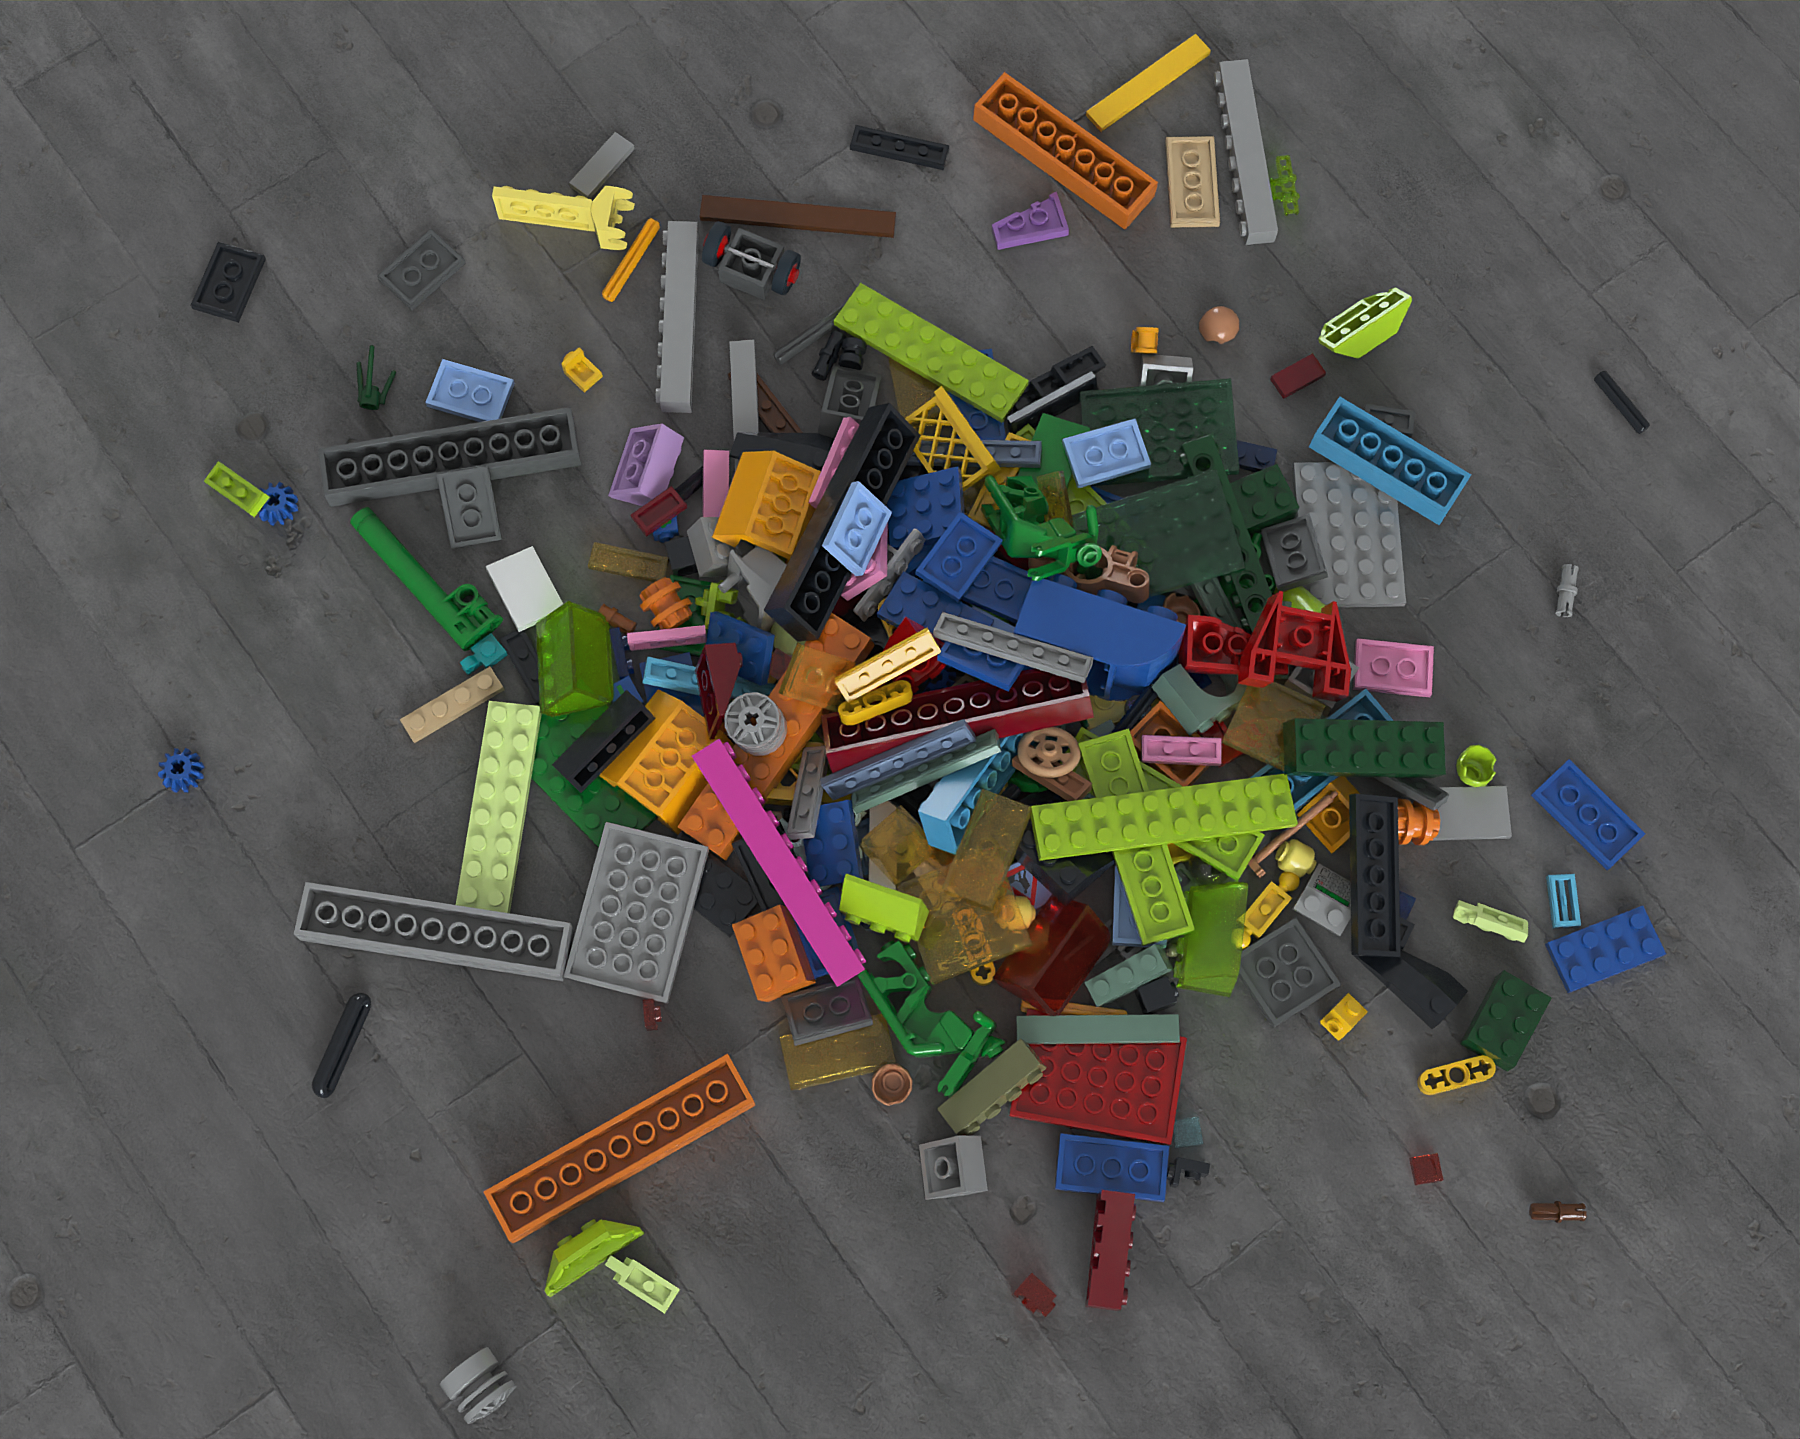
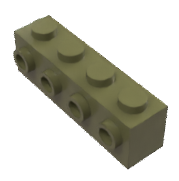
[937,1038,1047,1136]

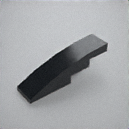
[1012,346,1106,413]

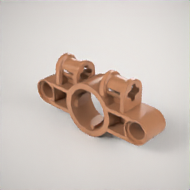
[1028,545,1149,603]

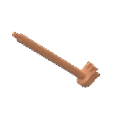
[1248,791,1338,878]

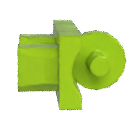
[695,580,738,629]

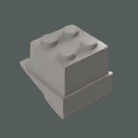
[718,546,787,632]

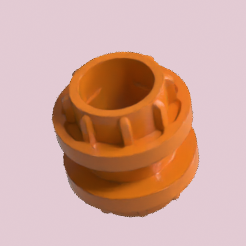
[640,577,692,630]
[1398,799,1440,845]

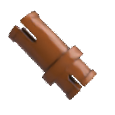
[596,604,637,635]

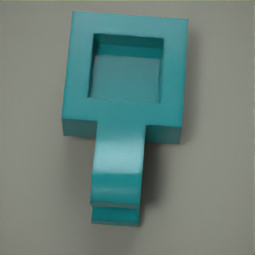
[460,633,508,675]

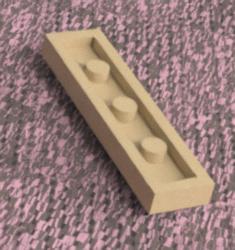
[400,667,504,743]

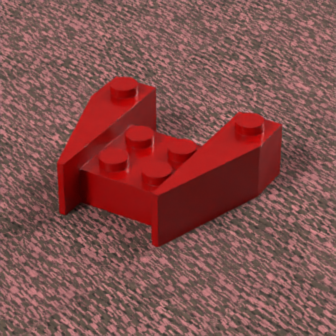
[1238,591,1351,702]

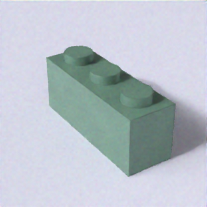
[1084,944,1173,1007]

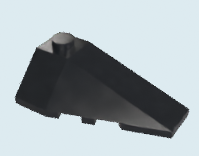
[729,432,835,471]
[1353,950,1468,1029]

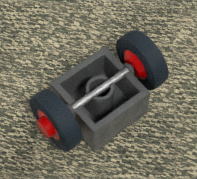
[702,221,801,300]

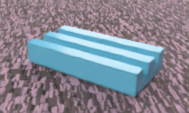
[1546,874,1581,929]

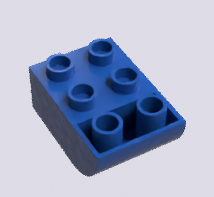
[1014,574,1186,701]

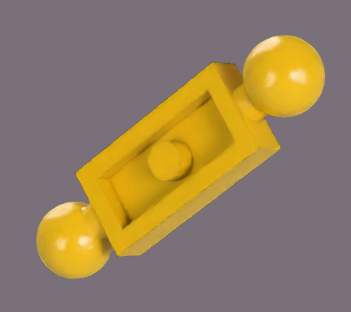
[1230,871,1300,951]

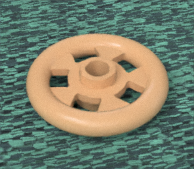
[1017,727,1081,778]

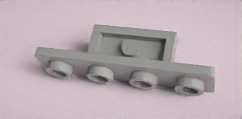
[853,528,926,622]

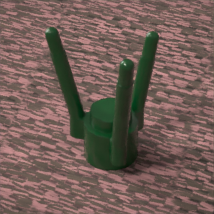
[356,345,396,410]

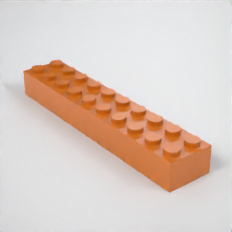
[677,613,875,860]
[483,1054,756,1244]

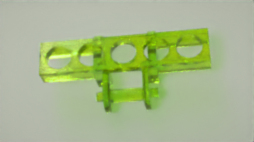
[1269,155,1300,216]

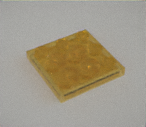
[1221,682,1326,771]

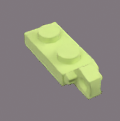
[1453,900,1528,943]
[605,1256,680,1314]

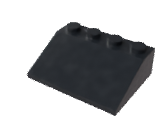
[990,789,1115,907]

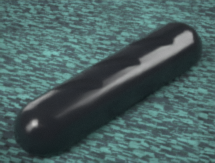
[312,993,371,1098]

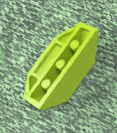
[1318,287,1412,359]
[544,1219,644,1297]

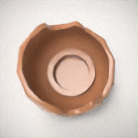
[1199,306,1239,344]
[1163,593,1201,624]
[871,1063,913,1106]

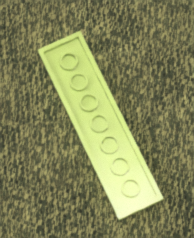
[456,701,542,913]

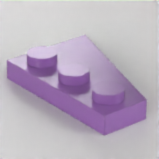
[992,191,1069,250]

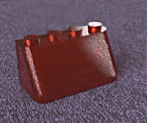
[992,894,1111,1016]

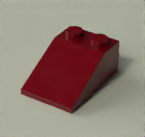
[695,643,743,740]

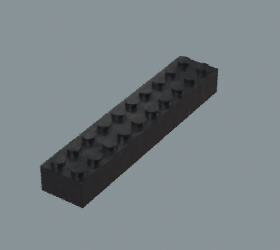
[763,403,921,642]

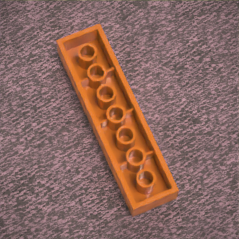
[973,72,1158,230]

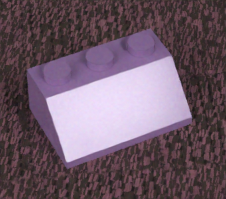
[608,424,684,506]

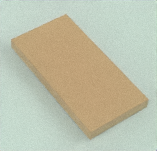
[1165,136,1220,228]

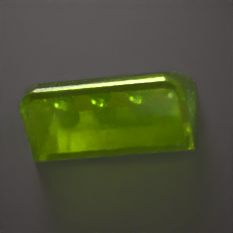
[536,601,614,717]
[1173,881,1248,997]

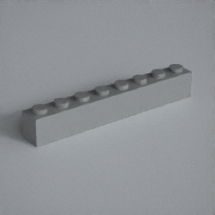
[1214,59,1278,245]
[656,221,699,413]

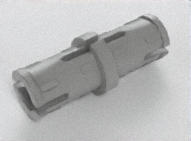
[1555,564,1579,617]

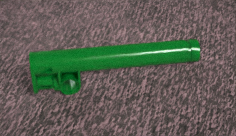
[350,507,503,651]

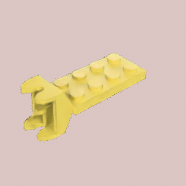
[492,186,635,250]

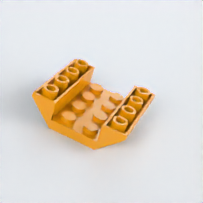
[712,451,821,565]
[599,689,734,835]

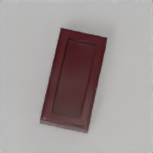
[1270,353,1326,399]
[630,486,687,537]

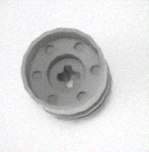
[725,692,787,756]
[439,1347,517,1424]

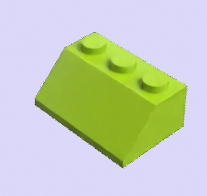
[839,874,929,942]

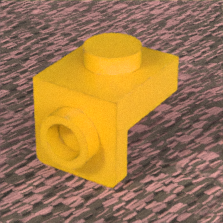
[562,347,603,393]
[1320,993,1368,1040]

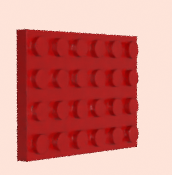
[1009,1008,1187,1146]

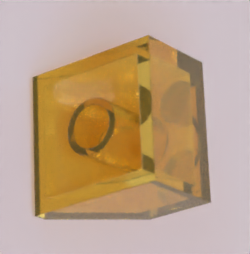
[860,805,935,886]

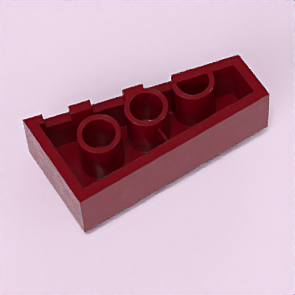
[1085,1190,1136,1311]

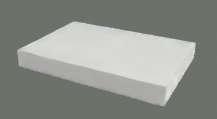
[486,546,566,632]

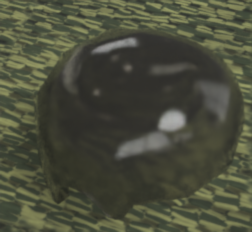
[1189,855,1229,888]

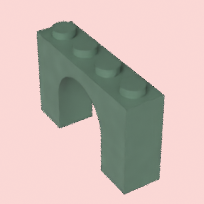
[1152,664,1268,736]

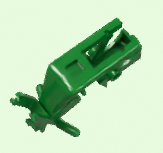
[981,475,1102,581]
[857,940,1005,1098]

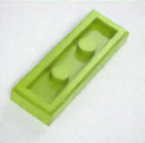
[204,461,269,517]

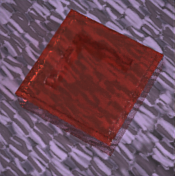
[1409,1153,1444,1185]

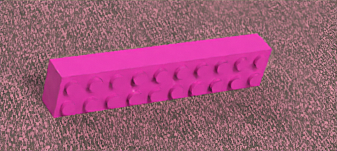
[692,739,866,987]

